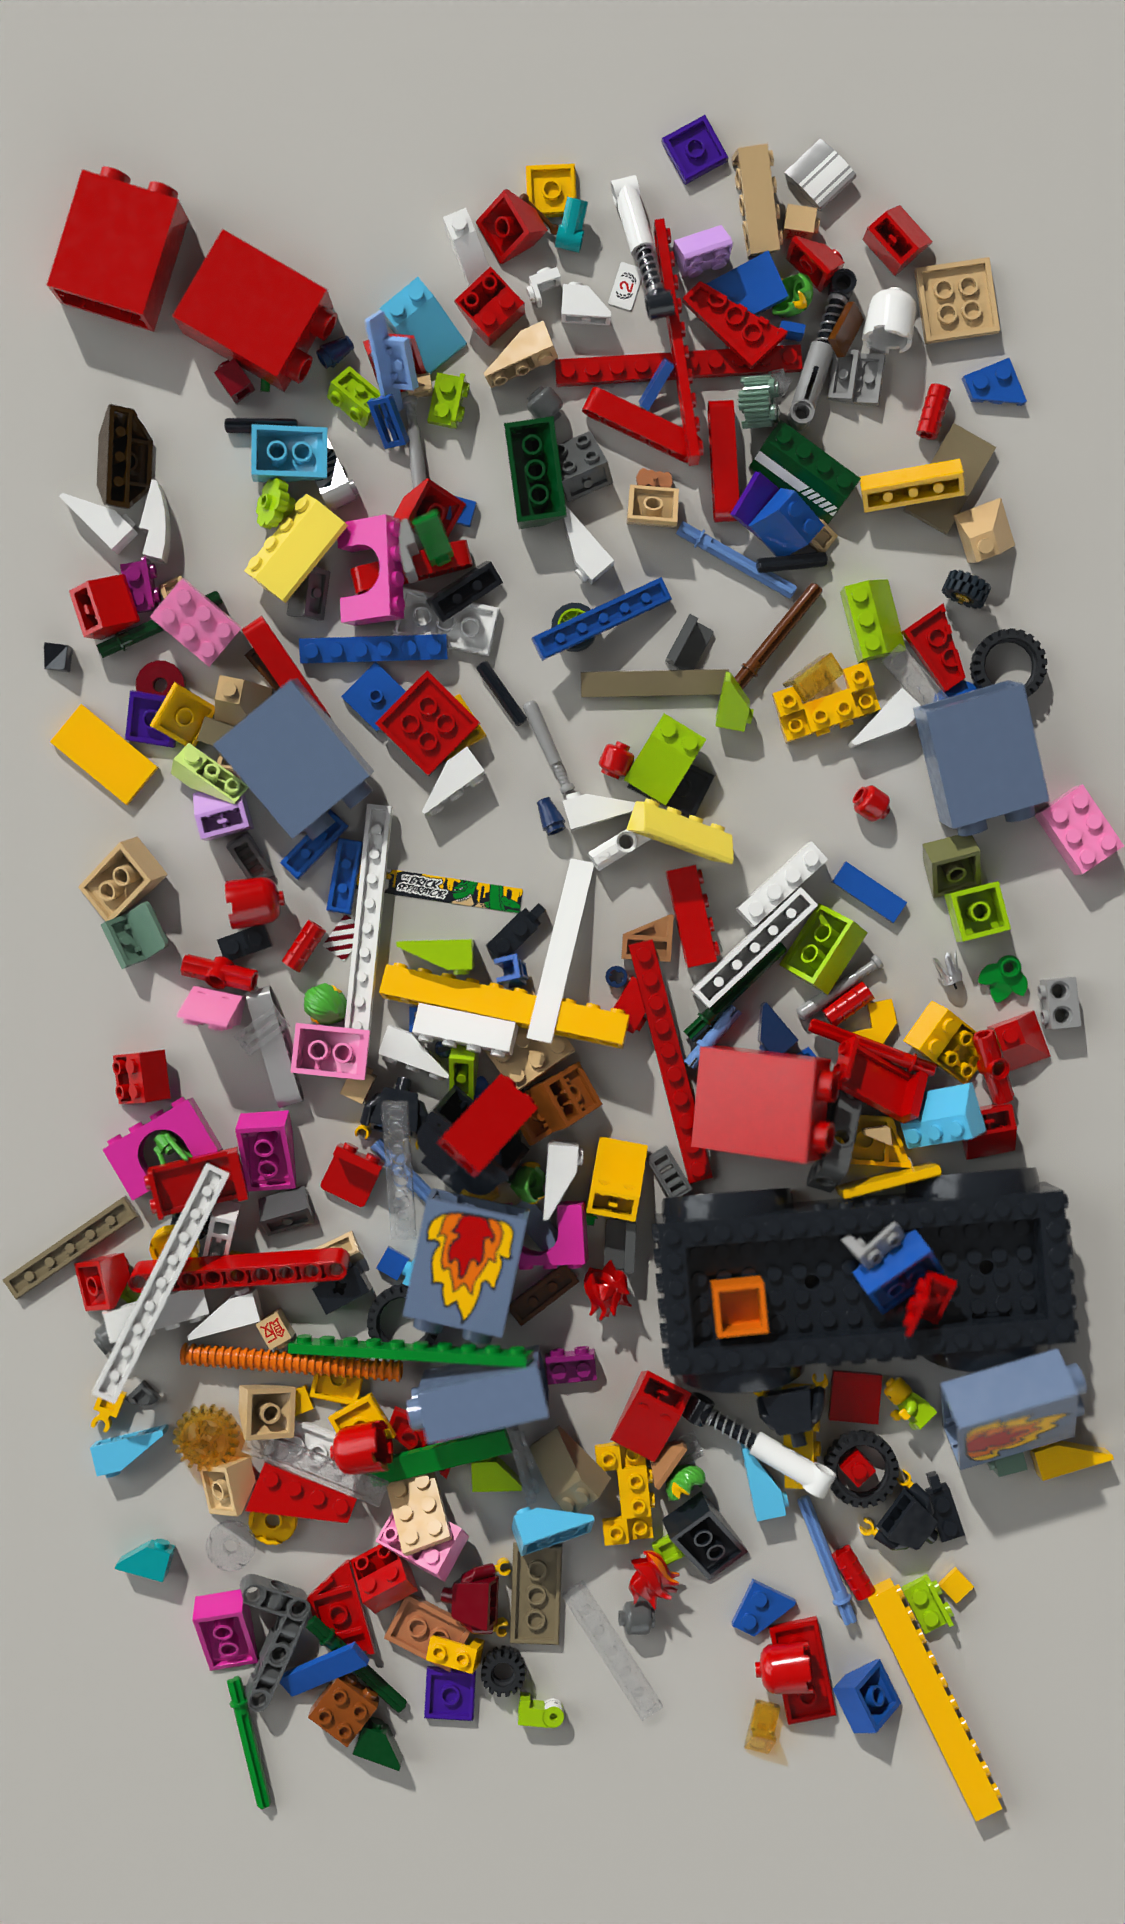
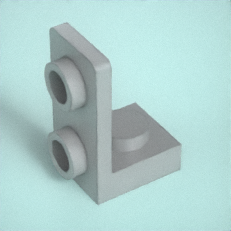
[842,1222,905,1270]

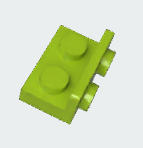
[327,366,381,428]
[427,372,470,429]
[901,1574,954,1634]

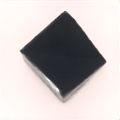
[44,642,73,673]

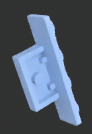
[365,311,419,411]

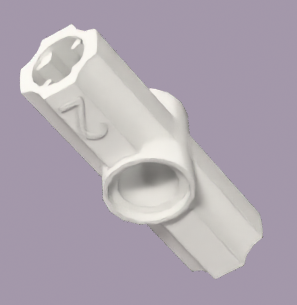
[588,830,651,871]

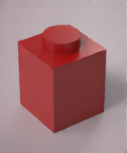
[838,1446,876,1488]

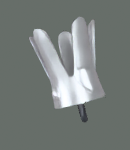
[932,951,963,989]

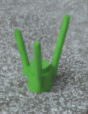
[153,1130,193,1164]

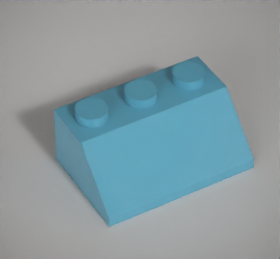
[901,1082,986,1149]

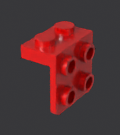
[320,1142,385,1207]
[903,1270,957,1337]

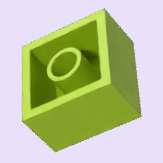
[944,881,1011,942]

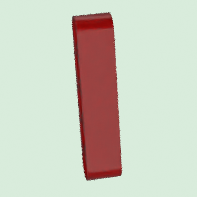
[582,387,701,463]
[708,400,739,522]
[350,540,473,595]
[241,616,331,718]

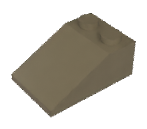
[529,1425,611,1513]

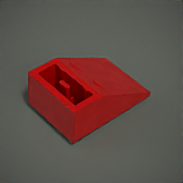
[610,1370,691,1462]

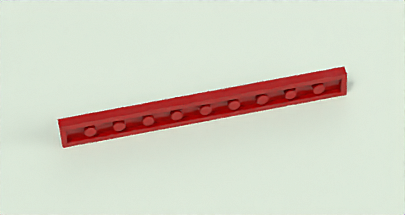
[653,218,704,466]
[555,344,802,387]
[628,939,713,1183]

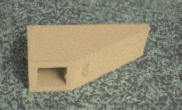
[484,321,558,388]

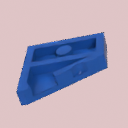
[962,358,1027,406]
[731,1579,796,1637]

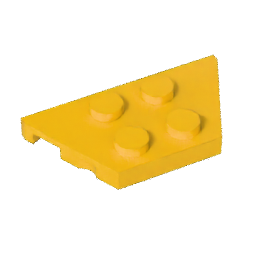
[835,1114,912,1168]

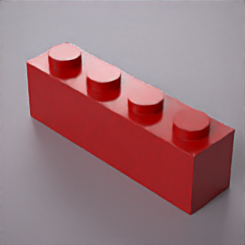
[665,864,720,968]

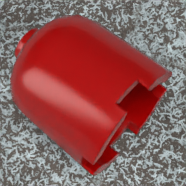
[225,877,285,929]
[330,1420,393,1475]
[755,1640,814,1694]

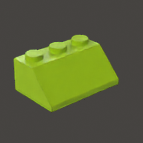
[840,579,906,664]
[779,903,868,995]

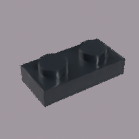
[217,924,273,961]

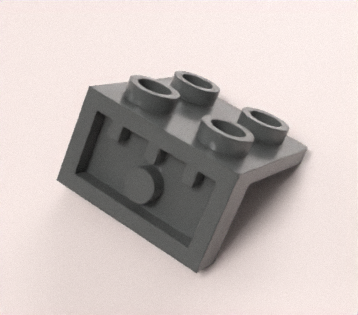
[557,431,613,502]

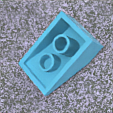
[379,277,467,374]
[251,424,328,482]
[512,1507,595,1556]

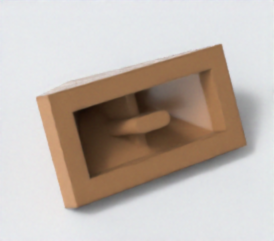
[650,1440,688,1490]

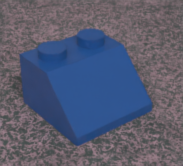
[748,488,825,556]
[833,1659,901,1733]

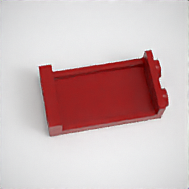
[832,1035,928,1124]
[437,1074,538,1177]
[144,1147,249,1220]

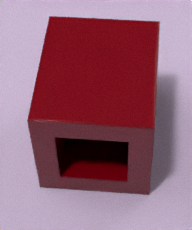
[214,358,255,404]

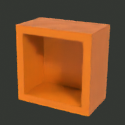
[710,1275,769,1338]

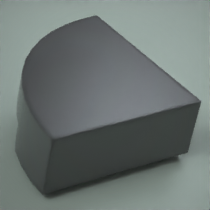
[125,1380,161,1405]

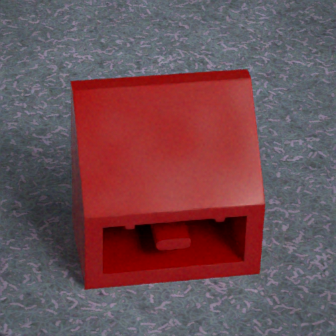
[862,205,933,276]
[454,266,525,347]
[69,574,140,640]
[112,1049,171,1104]
[962,1103,1017,1160]
[350,1544,418,1614]

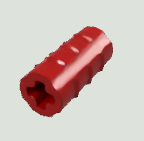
[916,383,951,440]
[282,920,326,972]
[822,981,875,1026]
[832,1545,875,1601]

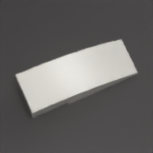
[139,479,171,564]

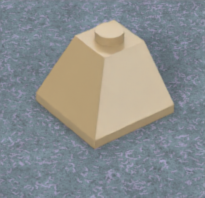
[953,498,1015,563]
[215,675,273,727]
[239,1384,296,1441]
[199,1456,256,1517]

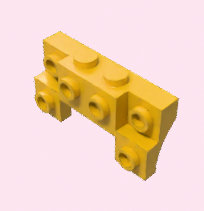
[772,661,881,743]
[595,1442,656,1546]

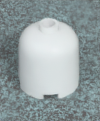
[862,287,916,354]

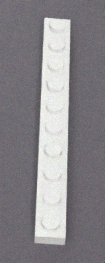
[344,804,393,1030]
[91,1162,230,1404]

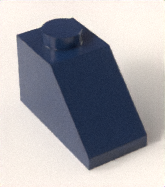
[758,1002,799,1053]

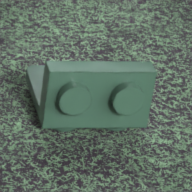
[101,901,169,969]

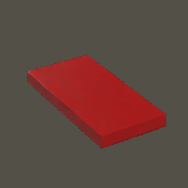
[768,1616,836,1725]

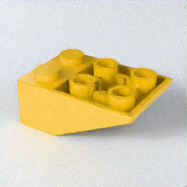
[903,1000,979,1084]
[586,1136,648,1222]

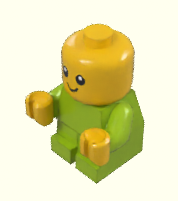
[884,1377,937,1430]

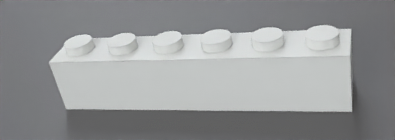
[690,887,818,1008]

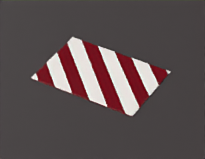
[323,914,355,961]

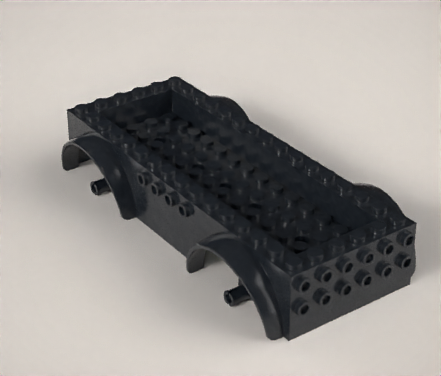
[651,1167,1079,1393]

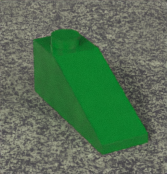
[412,510,454,566]

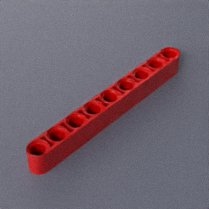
[128,1248,350,1293]

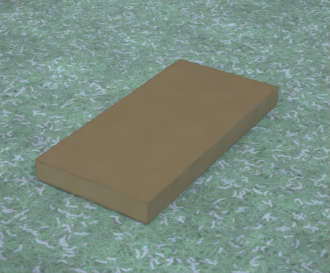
[904,423,996,535]
[510,1542,562,1645]

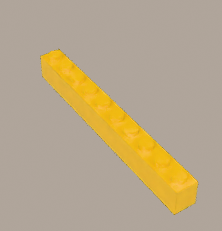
[379,963,629,1049]
[868,1578,1003,1822]

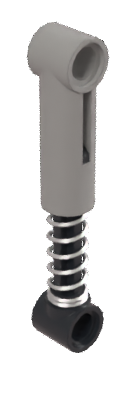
[787,268,857,431]

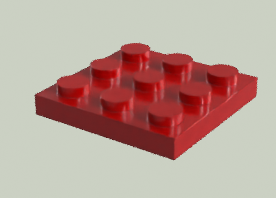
[375,670,481,776]

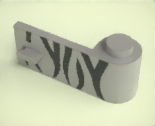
[315,437,359,511]

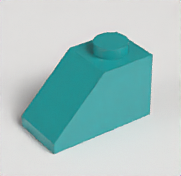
[115,1539,176,1582]

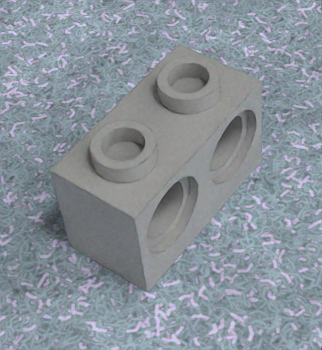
[1037,977,1081,1030]

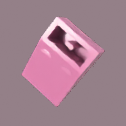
[177,986,246,1031]
[376,1511,469,1582]

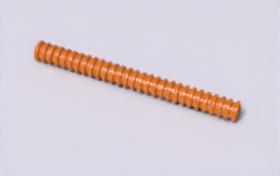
[180,1343,403,1382]

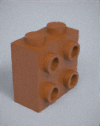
[308,1673,380,1747]

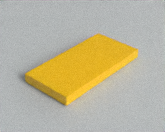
[50,704,159,805]
[836,1161,942,1200]

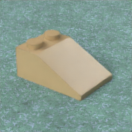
[78,836,168,921]

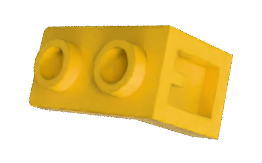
[426,1635,485,1674]

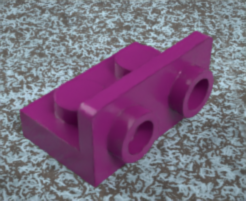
[120,557,161,614]
[545,1346,597,1385]

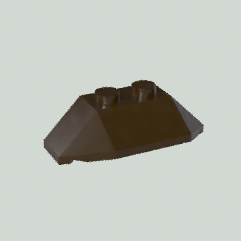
[97,404,153,509]

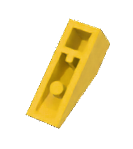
[1029,1441,1114,1481]

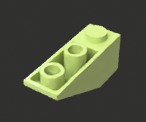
[171,743,249,804]

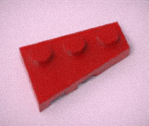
[901,603,966,693]
[389,1406,463,1479]

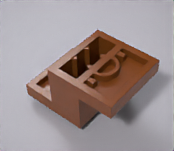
[520,1061,603,1146]

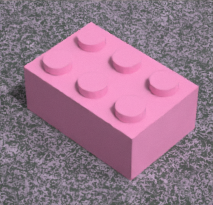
[150,578,242,667]
[1035,784,1124,875]

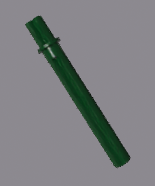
[96,591,223,658]
[683,942,787,1041]
[306,1615,407,1713]

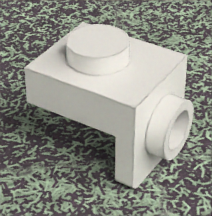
[526,267,560,308]

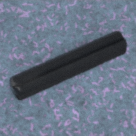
[224,418,298,433]
[756,552,828,573]
[476,661,527,726]

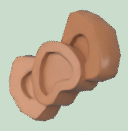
[636,468,673,488]

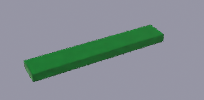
[369,1427,513,1487]

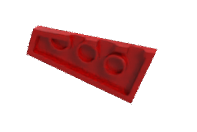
[682,281,788,370]

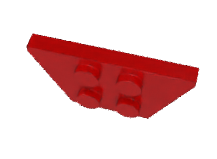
[308,1559,376,1655]

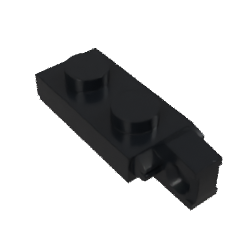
[486,903,546,958]
[925,1471,965,1543]

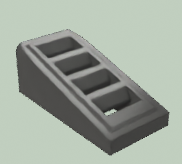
[226,831,275,879]
[646,1145,693,1198]

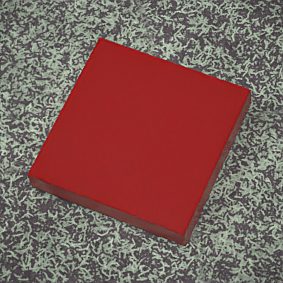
[828,1369,883,1425]

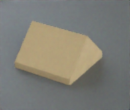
[626,485,679,528]

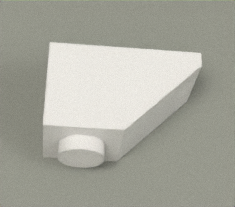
[561,282,611,326]

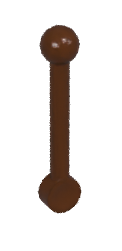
[519,193,559,235]

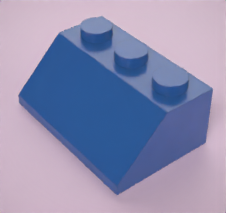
[852,1229,945,1315]

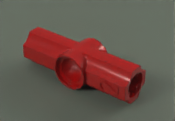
[180,954,259,992]
[972,1029,1014,1105]

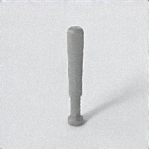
[402,396,427,489]
[523,700,575,794]
[797,955,884,1020]

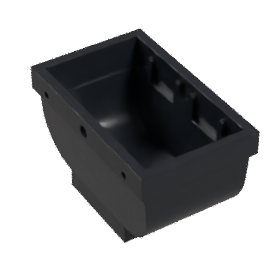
[417,1085,530,1196]

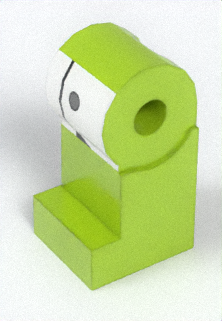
[518,1691,564,1728]

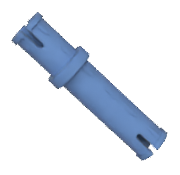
[684,1005,742,1071]

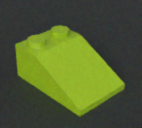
[624,713,707,806]
[396,939,475,975]

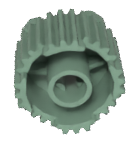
[738,375,780,429]

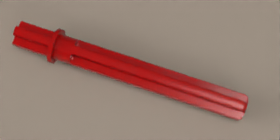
[808,1018,937,1077]

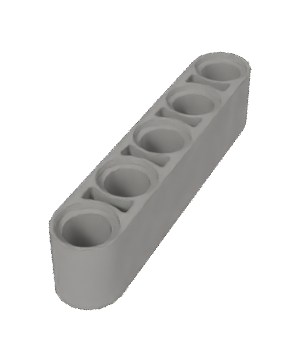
[246,985,304,1108]

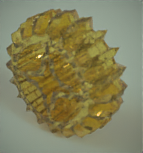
[172,1403,240,1472]

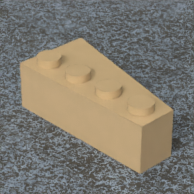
[731,143,783,257]

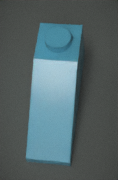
[90,1424,169,1478]
[740,1443,789,1521]

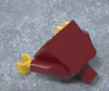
[441,1557,511,1637]

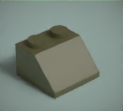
[922,835,981,899]

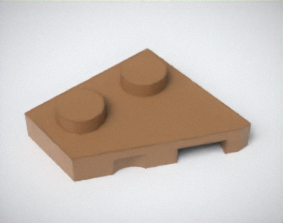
[621,914,674,962]

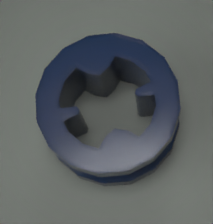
[605,966,628,988]

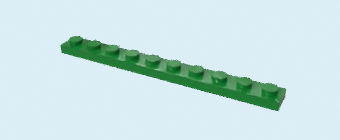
[288,1334,533,1367]

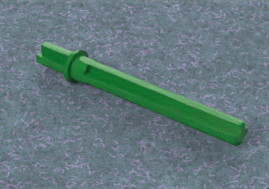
[227,1676,271,1809]

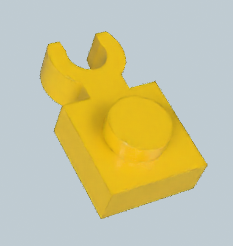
[91,1391,127,1433]

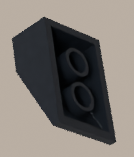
[662,1491,748,1580]

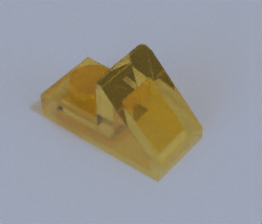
[744,1699,780,1754]

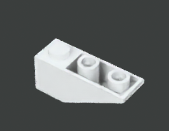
[422,747,485,816]
[378,1025,449,1081]

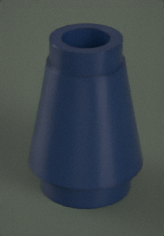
[316,335,354,369]
[537,797,566,836]

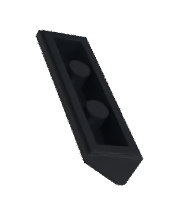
[426,561,503,622]

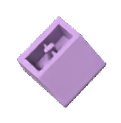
[673,225,733,278]
[193,792,254,841]

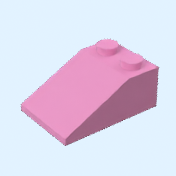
[290,1023,371,1080]

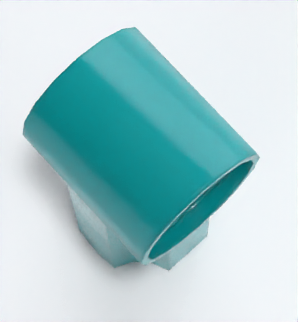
[555,197,588,253]

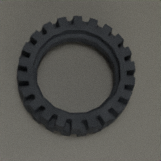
[970,628,1048,698]
[367,1284,439,1345]
[824,1430,899,1508]

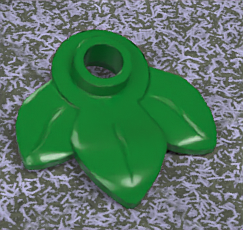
[978,955,1028,1003]

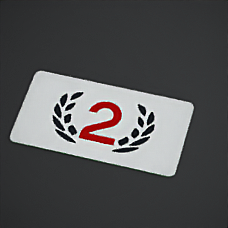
[608,262,642,311]

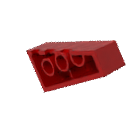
[245,1461,358,1523]

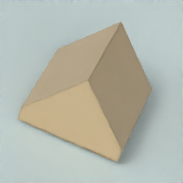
[407,373,433,398]

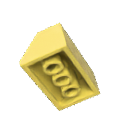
[244,494,348,603]
[626,799,734,864]

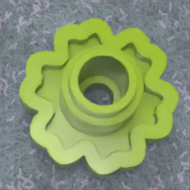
[256,477,297,530]

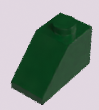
[352,1717,403,1771]

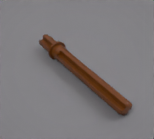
[734,583,823,689]

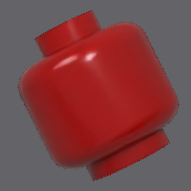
[598,741,635,779]
[852,785,891,822]

